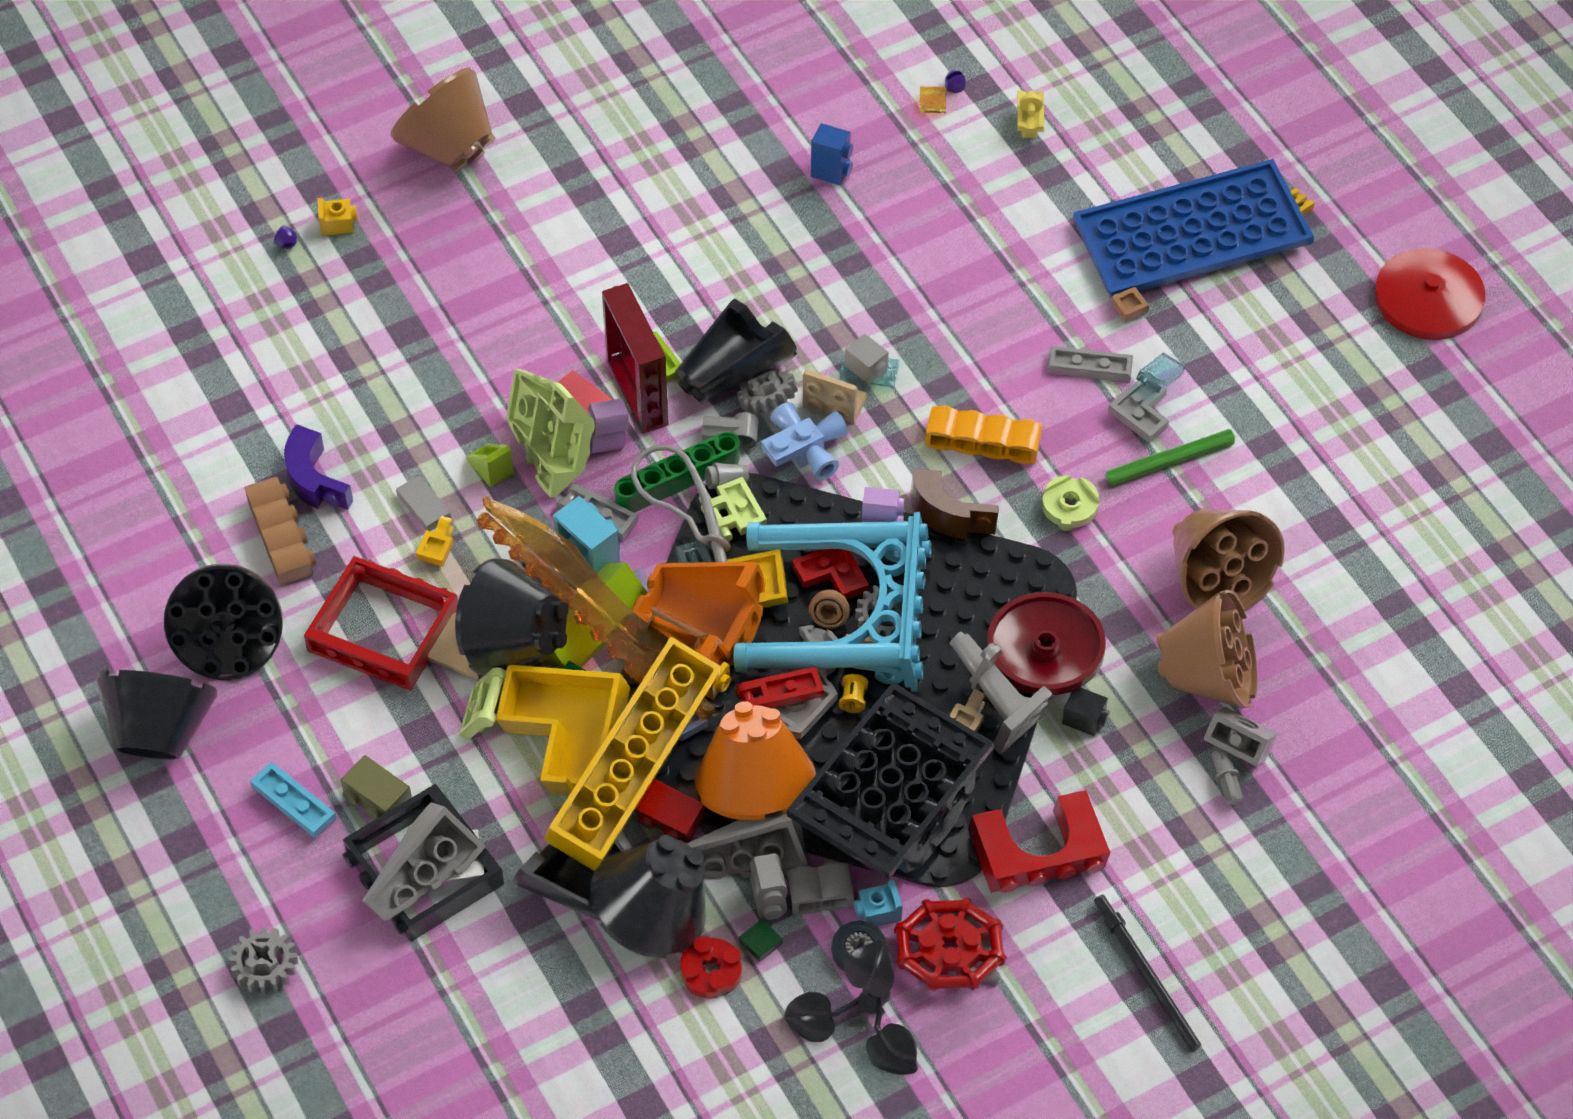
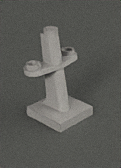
[949,631,1052,755]

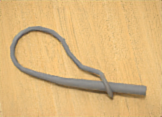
[631,445,731,562]

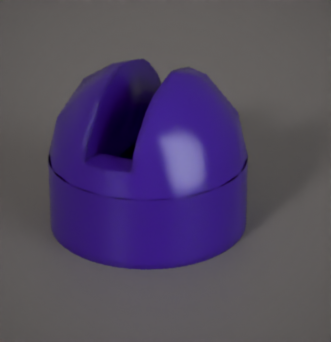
[945,70,966,93]
[274,225,297,249]

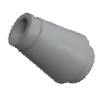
[705,463,749,491]

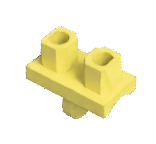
[1017,91,1044,138]

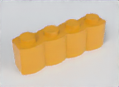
[925,405,1042,464]

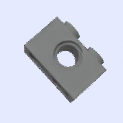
[1203,707,1278,767]

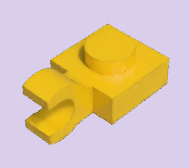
[415,516,454,567]

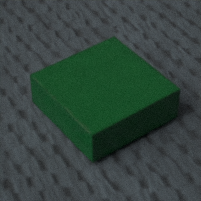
[739,919,783,962]

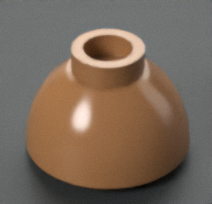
[809,590,850,629]

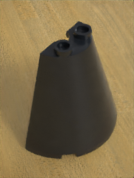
[675,298,798,404]
[513,839,625,922]

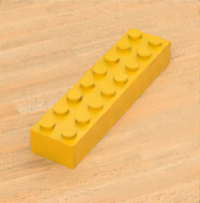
[543,637,722,871]

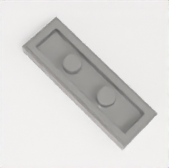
[1048,346,1133,383]

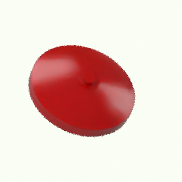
[1375,248,1486,340]

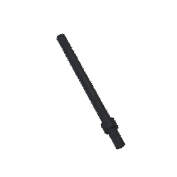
[1094,894,1202,1051]

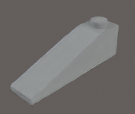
[362,802,486,921]
[687,810,810,878]

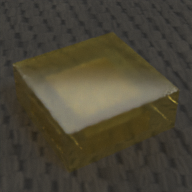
[920,86,946,113]

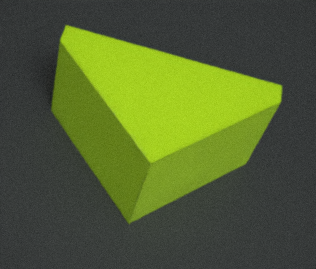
[466,443,514,487]

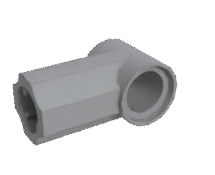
[702,412,759,450]

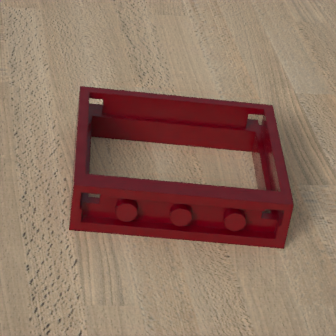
[602,283,669,434]

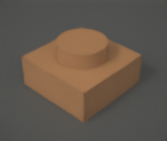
[1111,287,1149,322]

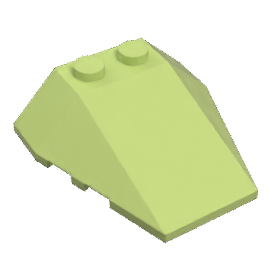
[506,369,595,498]

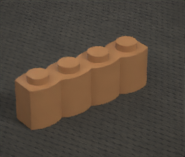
[244,477,316,586]

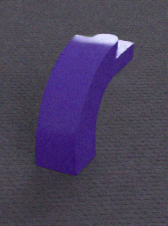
[284,424,353,510]

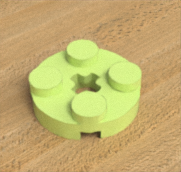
[1042,475,1099,531]

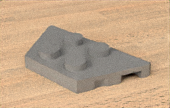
[758,668,838,739]

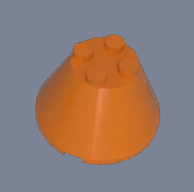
[695,701,816,820]

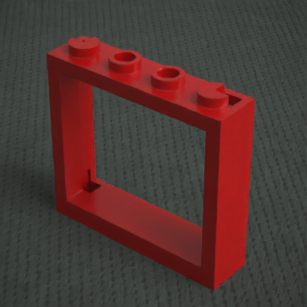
[304,556,458,691]

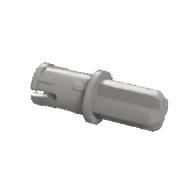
[1211,749,1243,806]

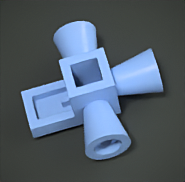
[761,402,848,481]

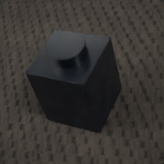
[1062,687,1110,736]

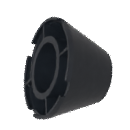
[96,670,218,760]

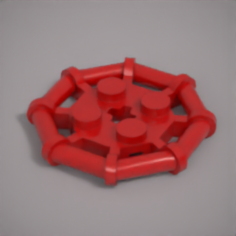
[894,897,1007,992]

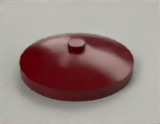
[987,592,1106,695]

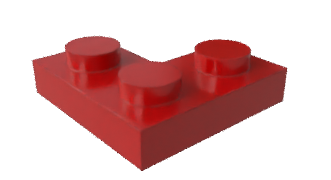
[792,549,869,599]

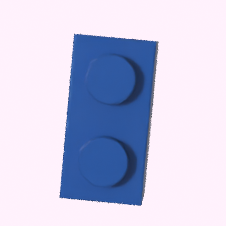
[811,123,853,186]

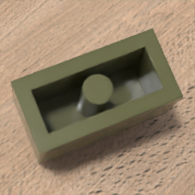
[341,755,412,820]

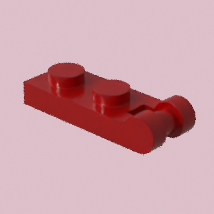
[735,666,824,708]

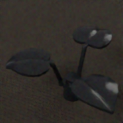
[784,938,919,1075]

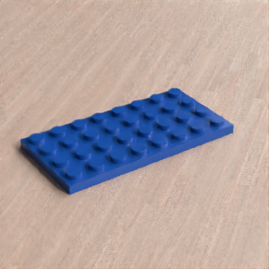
[1073,159,1314,299]

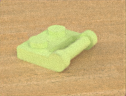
[459,667,506,740]

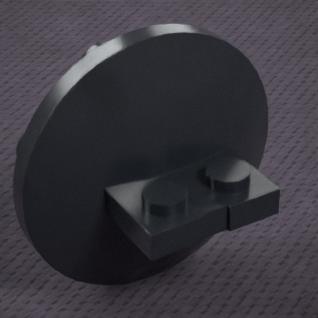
[164,564,283,680]

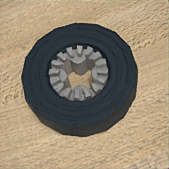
[831,920,887,972]

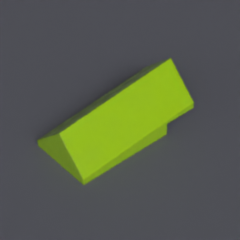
[544,562,647,669]

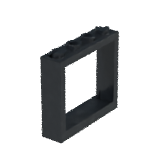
[342,783,504,942]

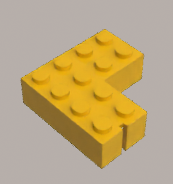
[496,665,630,795]

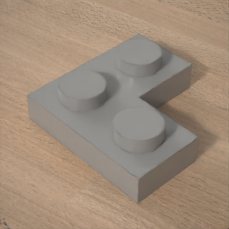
[1108,374,1169,443]

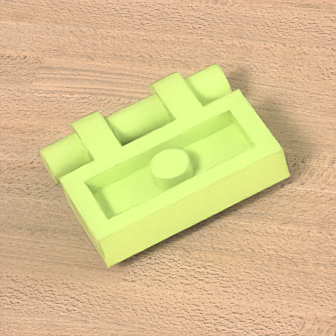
[699,477,767,542]

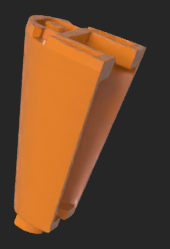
[632,562,765,666]

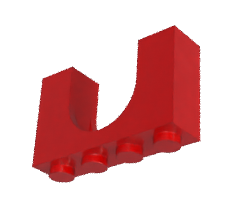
[968,790,1111,893]

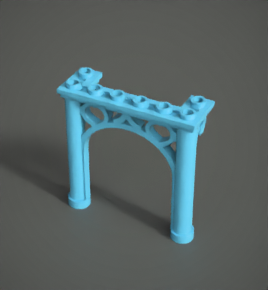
[734,512,931,691]

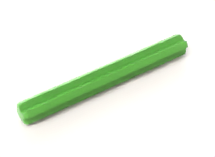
[1105,429,1235,486]

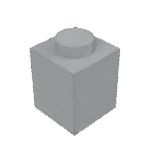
[845,333,889,385]

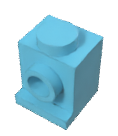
[854,880,902,926]

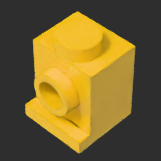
[317,198,358,236]

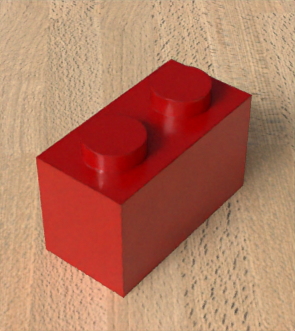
[634,779,706,843]

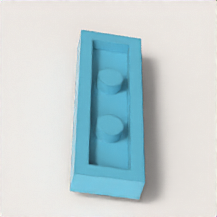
[250,762,336,838]

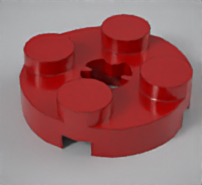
[680,936,742,999]

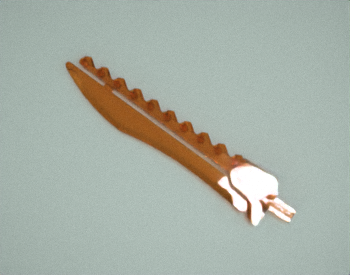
[476,496,716,721]

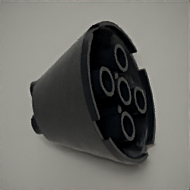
[455,558,569,676]
[589,835,706,958]

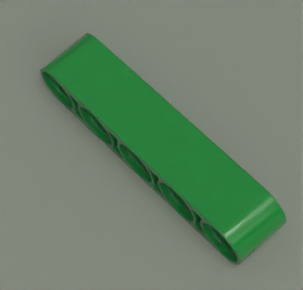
[614,432,740,512]

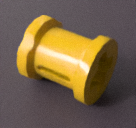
[839,674,868,713]

